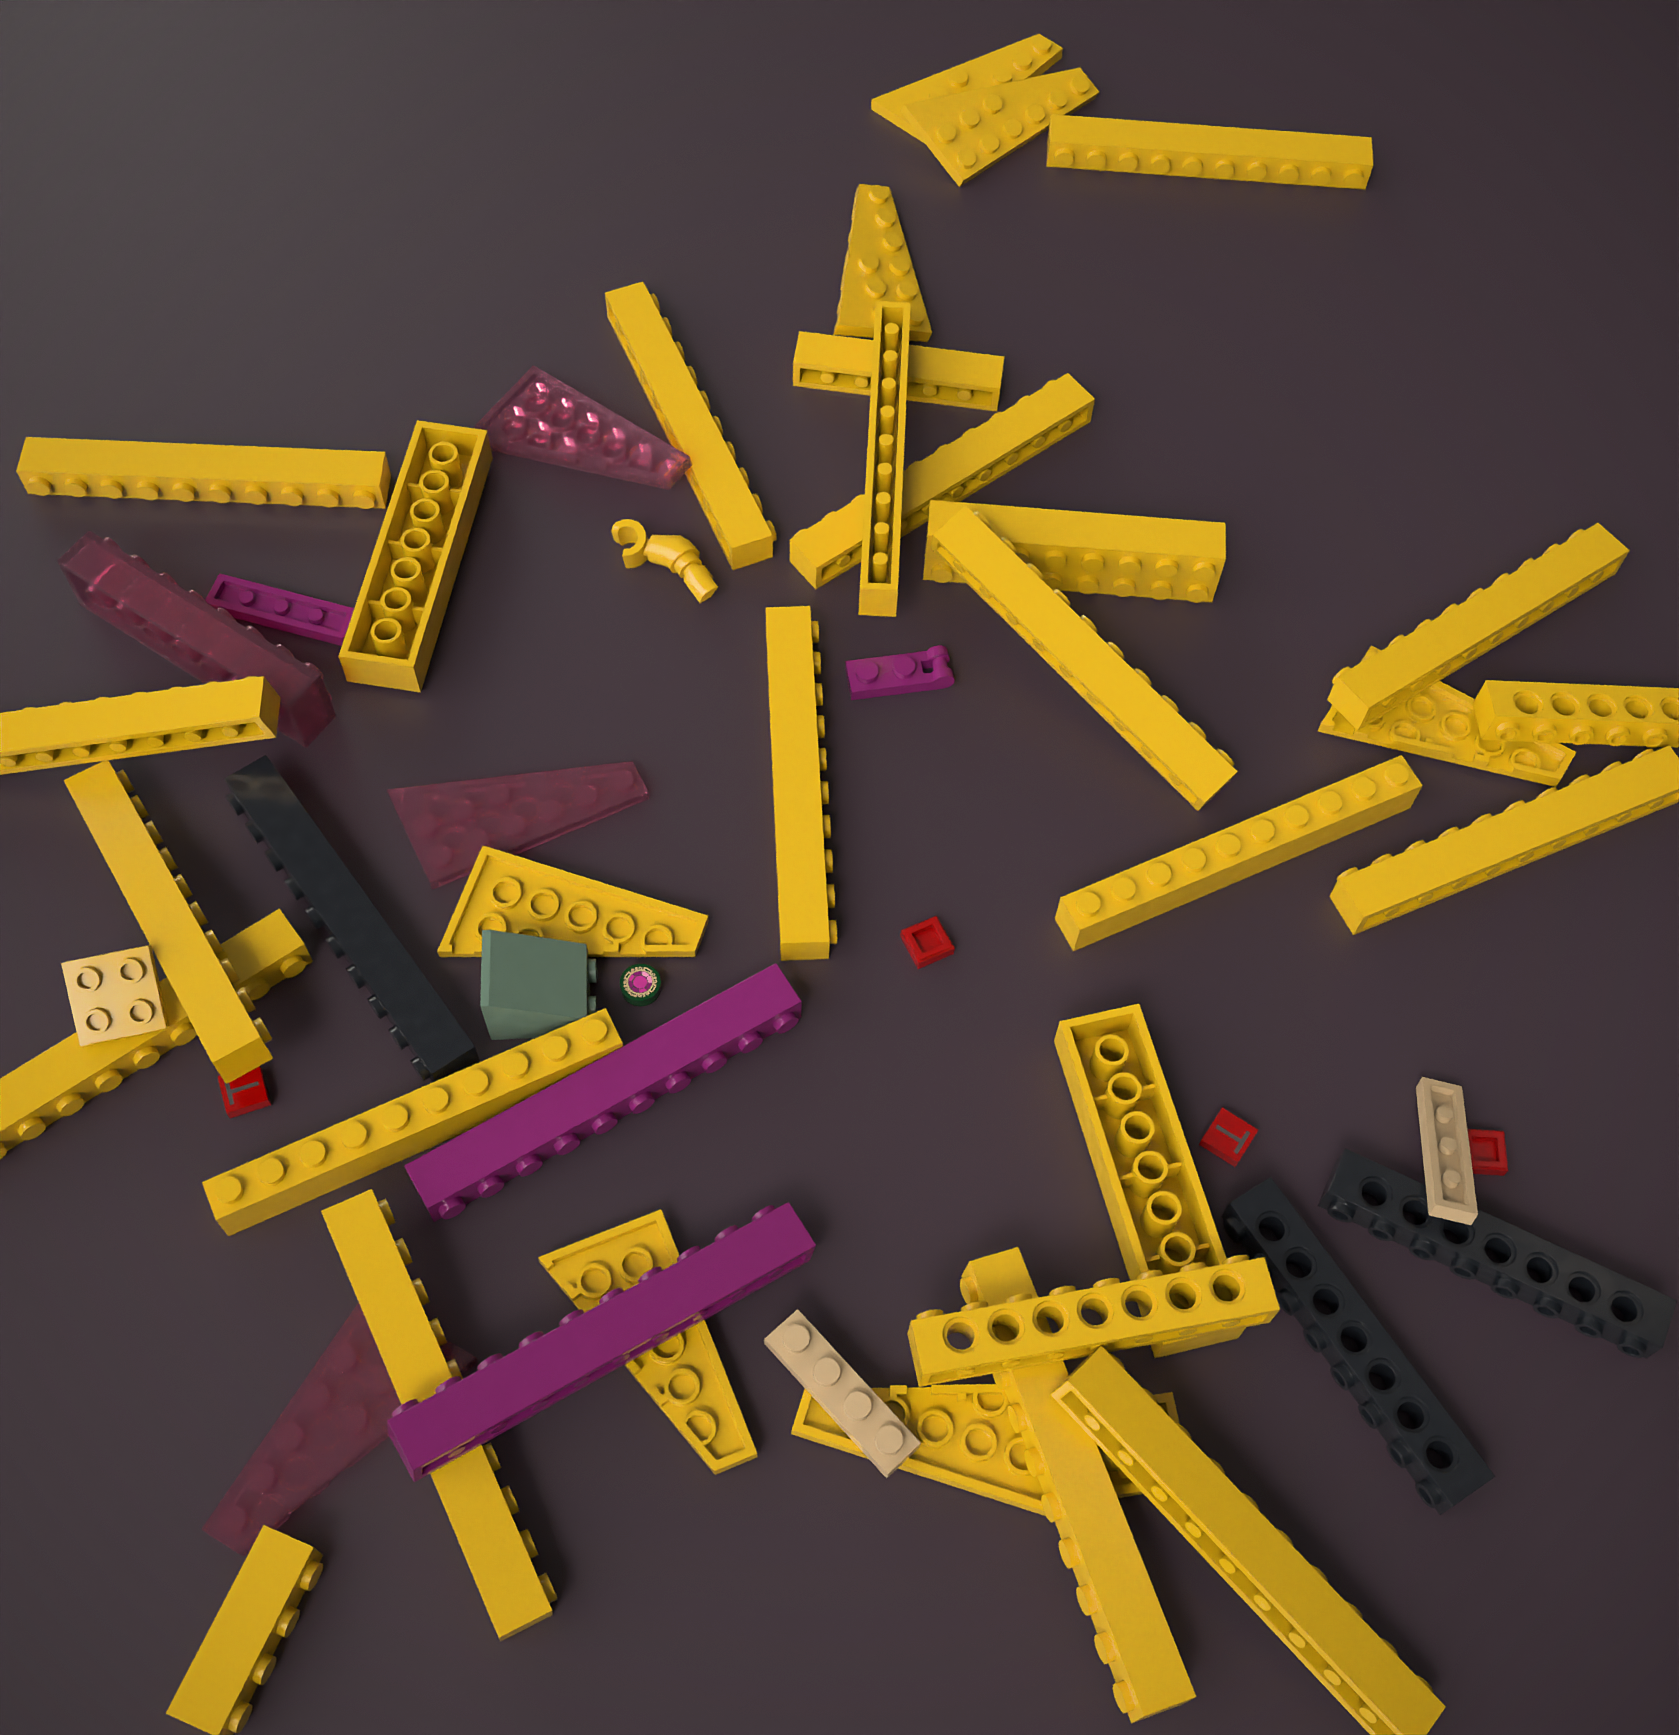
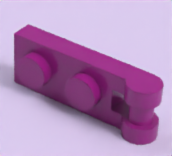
[845,645,955,700]

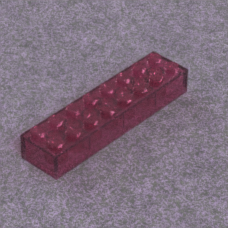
[57,531,336,748]

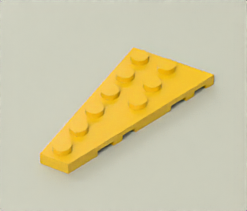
[871,34,1063,144]
[900,67,1099,187]
[833,184,932,342]
[1318,645,1576,787]
[437,845,709,957]
[538,1209,758,1475]
[791,1384,1046,1516]

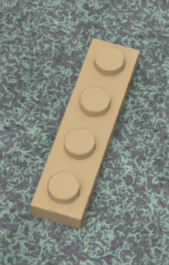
[1416,1077,1478,1225]
[764,1309,921,1478]

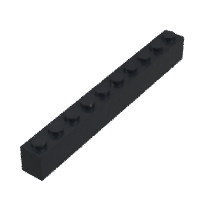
[224,755,480,1082]

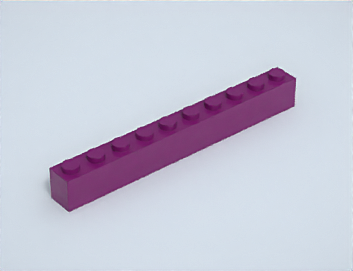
[404,963,802,1222]
[387,1202,816,1482]

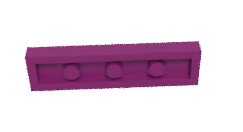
[204,573,354,646]

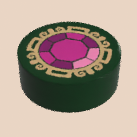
[620,964,661,1006]

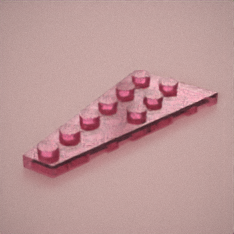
[473,365,692,490]
[387,761,649,890]
[201,1302,478,1556]

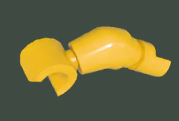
[611,519,718,603]

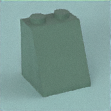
[480,930,598,1040]

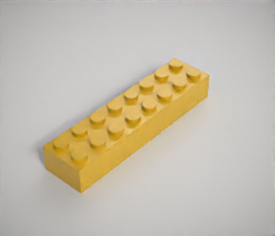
[338,420,493,693]
[923,500,1226,603]
[1054,1004,1246,1358]

